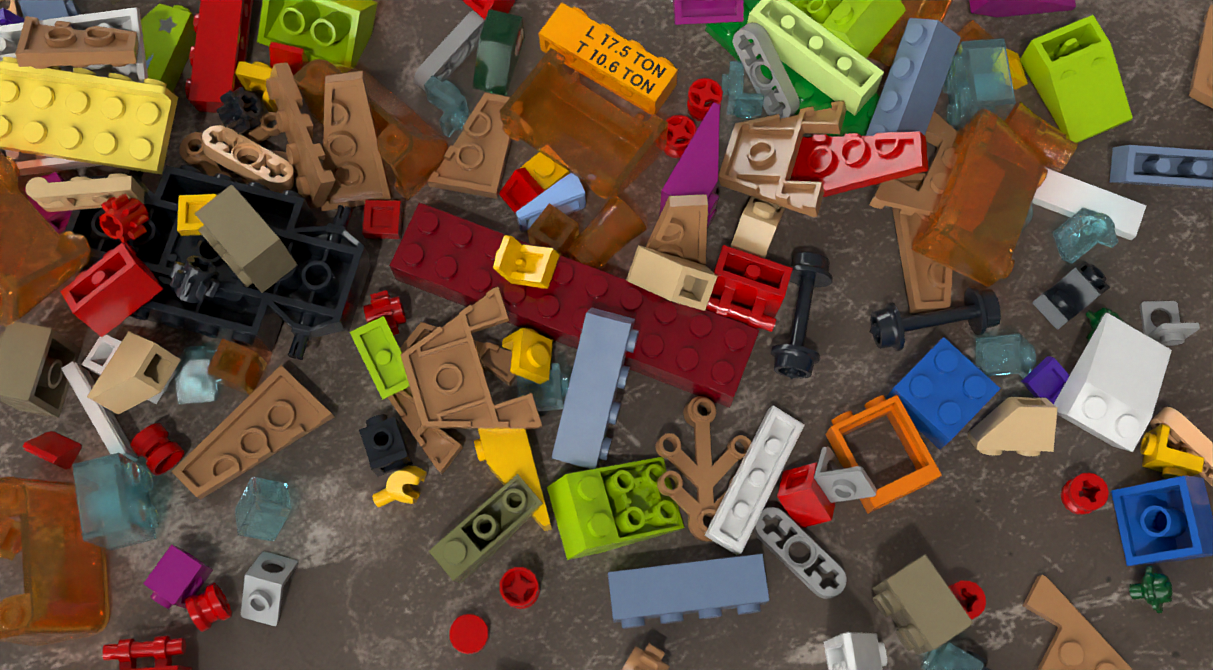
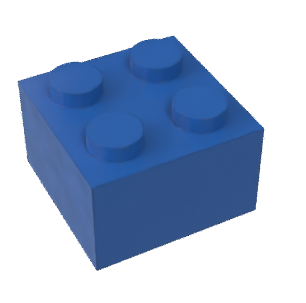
[886,337,1001,450]

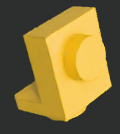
[235,61,278,113]
[493,235,559,289]
[502,328,552,384]
[1140,424,1204,479]

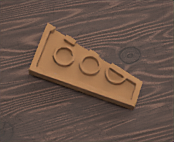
[266,62,335,209]
[321,71,391,211]
[892,173,955,314]
[171,365,334,499]

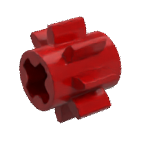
[99,193,149,243]
[363,290,406,335]

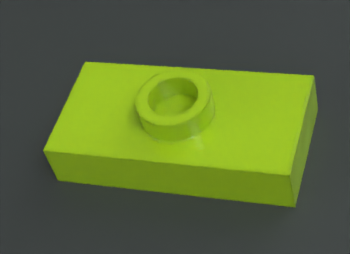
[350,316,410,400]

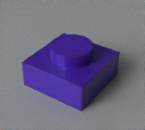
[1021,356,1070,404]

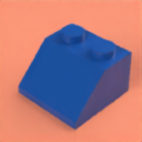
[1111,476,1213,566]

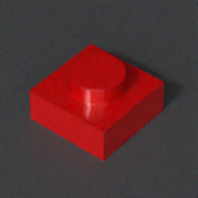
[498,167,545,214]
[362,200,403,239]

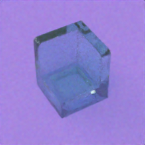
[235,476,292,541]

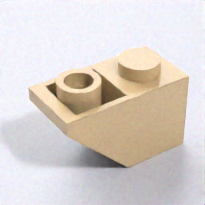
[730,196,786,259]
[626,245,717,311]
[87,331,181,415]
[968,397,1057,456]

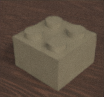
[194,184,297,293]
[0,320,81,418]
[872,554,974,655]

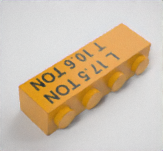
[539,2,678,117]

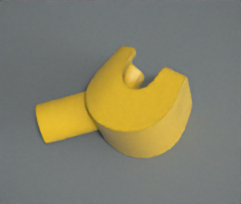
[372,466,427,508]

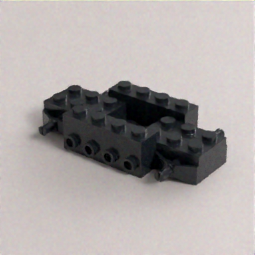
[57,165,371,360]

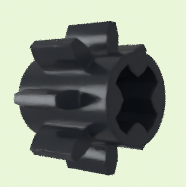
[216,87,264,134]
[170,256,220,303]

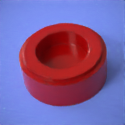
[449,614,489,655]

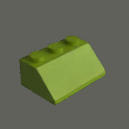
[257,0,378,74]

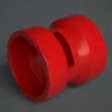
[130,423,185,476]
[499,567,540,609]

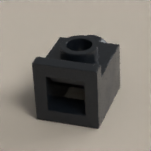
[359,414,413,477]

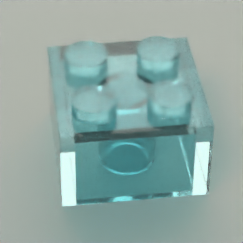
[942,38,1016,137]
[72,453,159,550]

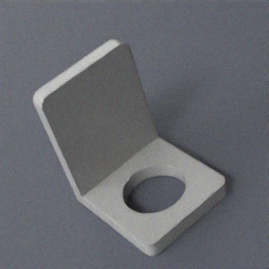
[1140,301,1200,346]
[814,446,877,503]
[241,552,297,626]

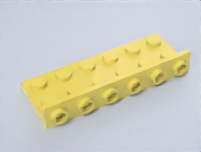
[0,57,178,174]

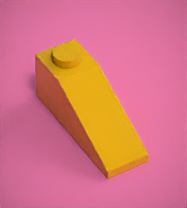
[474,429,552,531]

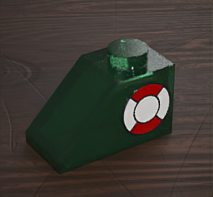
[473,9,525,96]

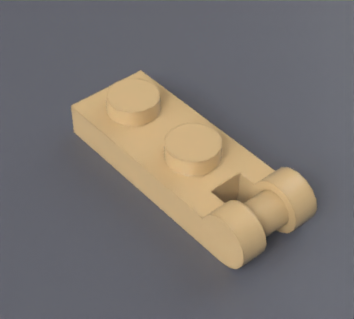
[26,173,144,212]

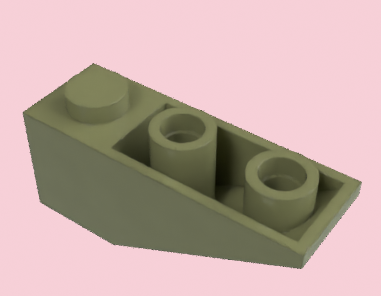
[429,474,543,584]

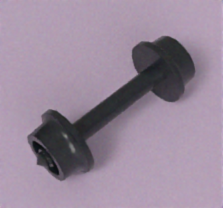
[770,252,833,379]
[869,287,1001,351]

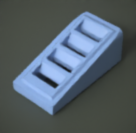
[516,171,586,232]

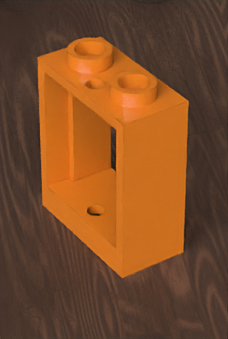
[825,395,942,514]

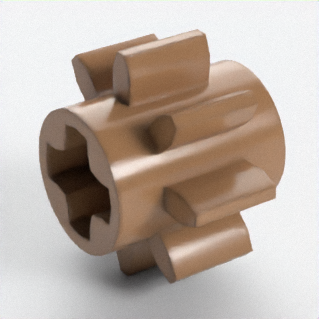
[622,643,670,670]

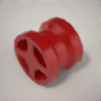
[687,78,723,121]
[661,115,696,159]
[1061,473,1109,515]
[948,580,986,620]
[185,583,232,632]

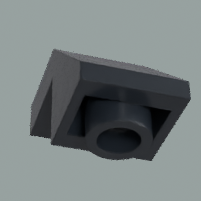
[1032,261,1110,330]

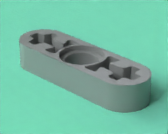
[414,10,491,94]
[733,22,800,119]
[754,508,846,599]

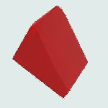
[269,42,311,87]
[22,431,82,470]

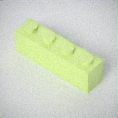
[747,0,884,116]

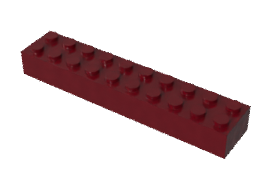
[389,202,760,408]

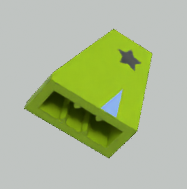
[141,3,196,93]

